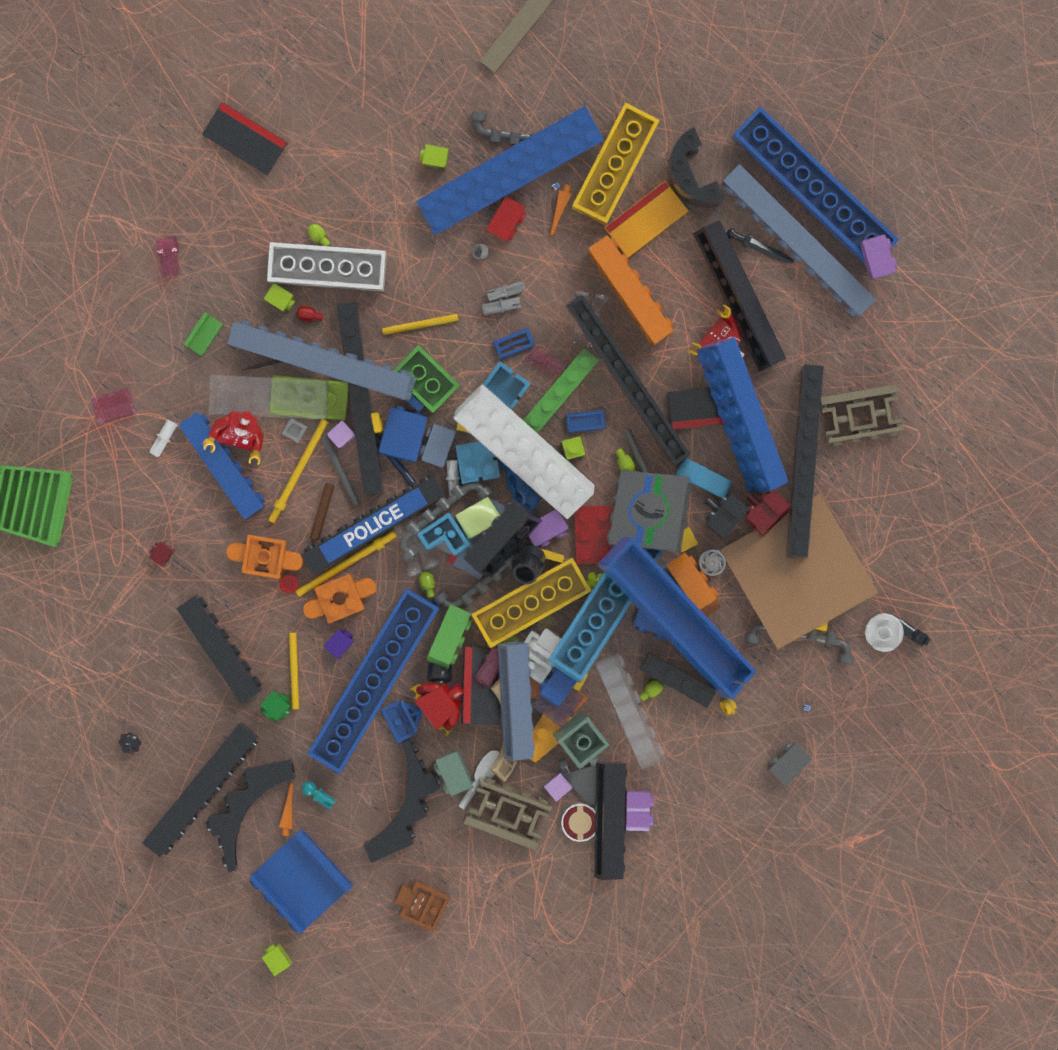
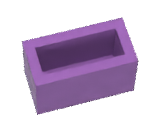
[859,235,897,281]
[529,509,569,549]

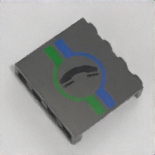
[607,470,692,556]

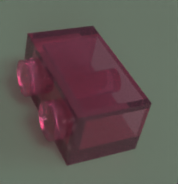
[91,388,137,424]

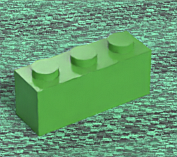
[427,604,472,669]

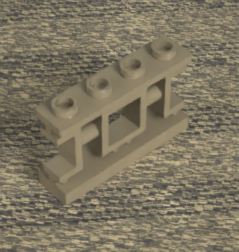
[820,385,904,447]
[463,776,552,850]

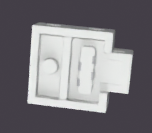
[524,628,562,684]

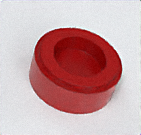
[279,574,299,594]

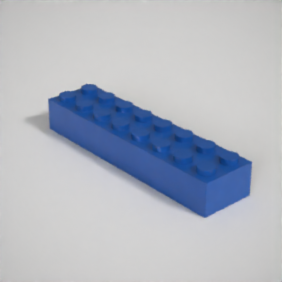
[696,337,788,493]

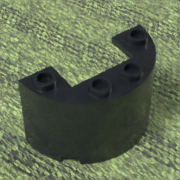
[668,127,724,208]

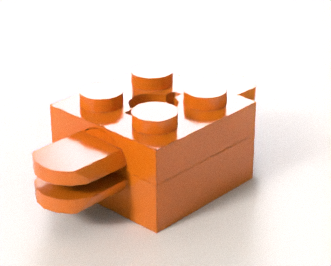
[226,534,304,579]
[303,573,377,623]

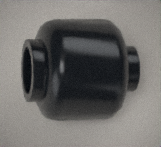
[427,662,452,685]

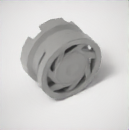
[698,549,726,576]

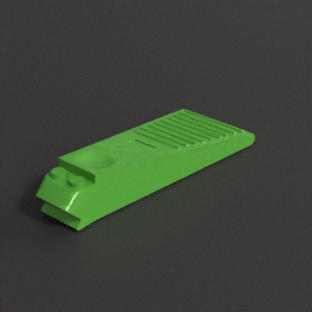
[0,465,73,547]

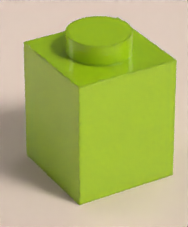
[420,144,449,170]
[264,283,296,313]
[561,436,585,460]
[262,943,292,977]

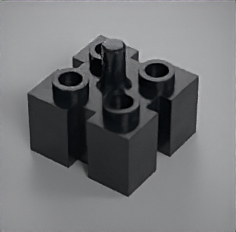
[705,494,749,540]

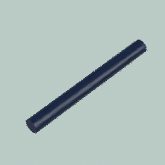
[376,434,416,485]

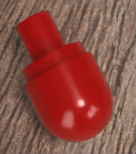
[296,306,324,323]

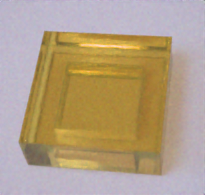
[536,613,557,630]

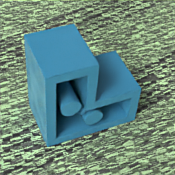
[417,513,472,556]

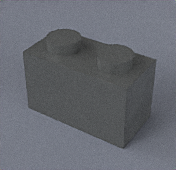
[767,741,812,786]

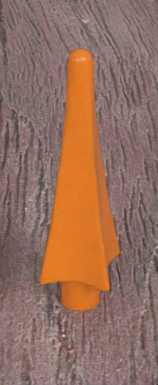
[550,184,572,236]
[279,783,294,836]

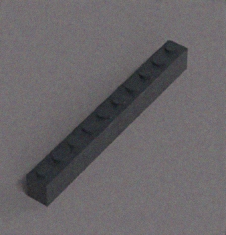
[564,294,691,465]
[337,302,384,496]
[786,364,824,559]

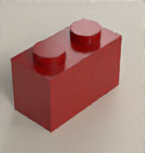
[486,196,527,243]

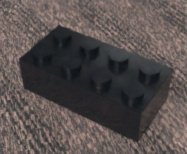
[464,500,543,578]

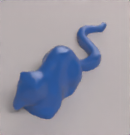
[498,459,541,510]

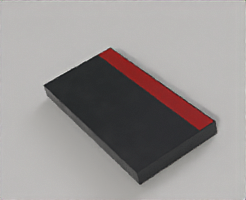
[202,102,288,176]
[668,387,724,430]
[461,647,501,726]

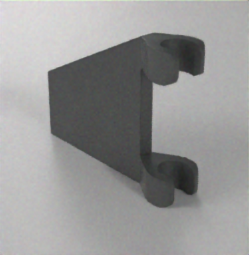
[559,756,598,806]

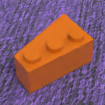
[666,553,720,617]

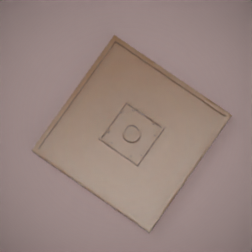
[720,494,879,650]

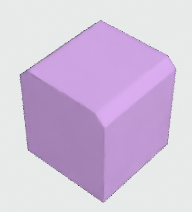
[328,420,355,448]
[544,772,572,801]

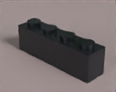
[639,652,717,708]

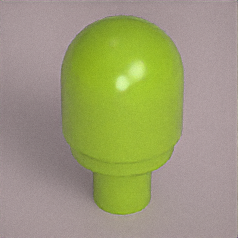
[308,224,331,247]
[615,448,635,471]
[419,572,436,599]
[639,679,664,702]

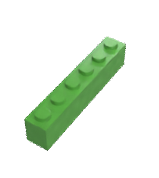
[523,348,599,434]

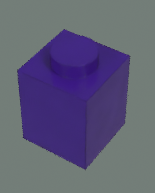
[323,628,354,659]

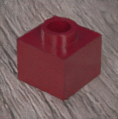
[149,542,176,566]

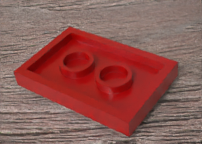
[574,505,613,564]

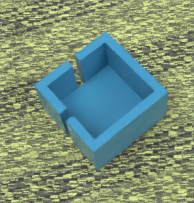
[483,361,531,411]
[456,442,500,484]

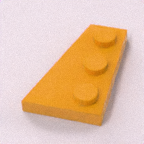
[529,703,573,763]

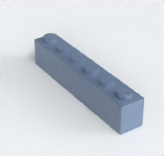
[498,641,535,761]

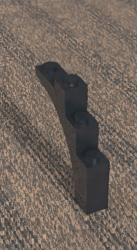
[363,738,442,863]
[206,758,296,872]

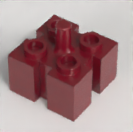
[746,489,790,538]

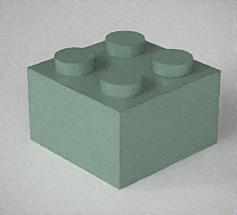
[552,711,610,769]
[434,748,473,796]

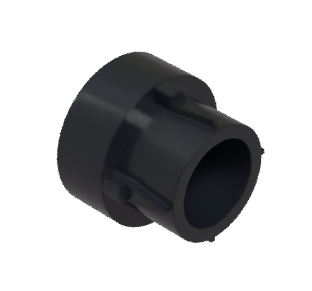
[511,545,546,585]

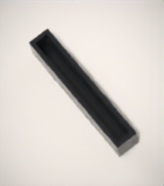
[176,595,262,704]
[594,762,627,880]

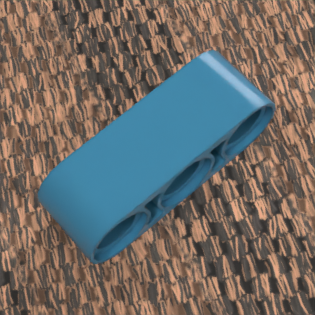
[675,458,733,499]

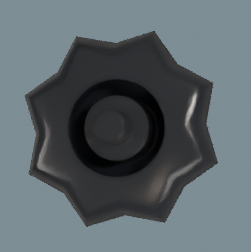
[118,732,142,753]

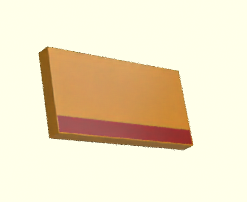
[604,181,688,258]

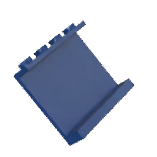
[249,829,354,934]

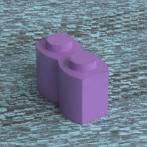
[626,790,654,831]

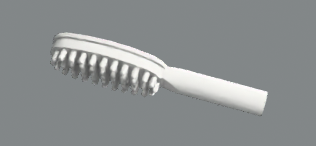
[458,750,499,810]

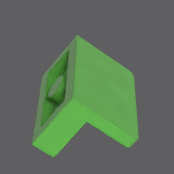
[184,313,224,356]

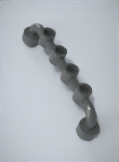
[471,112,533,145]
[400,482,492,562]
[432,543,524,609]
[744,622,854,665]

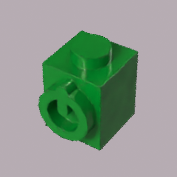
[260,690,292,722]

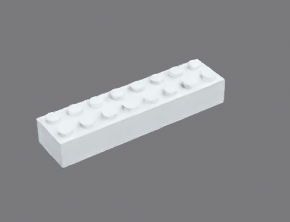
[454,384,595,519]

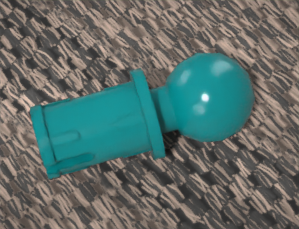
[302,781,336,810]

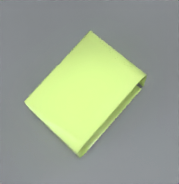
[456,497,500,540]

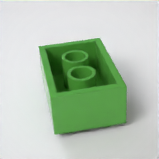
[393,345,460,414]

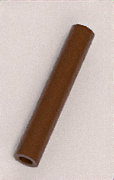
[310,483,335,540]

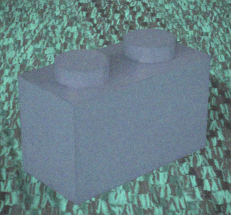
[419,424,456,468]

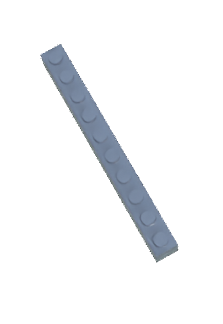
[722,164,876,318]
[227,320,416,400]

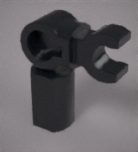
[897,617,931,647]

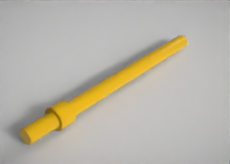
[268,419,328,524]
[296,531,397,597]

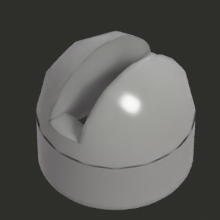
[472,244,489,259]

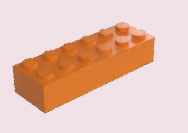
[587,235,674,347]

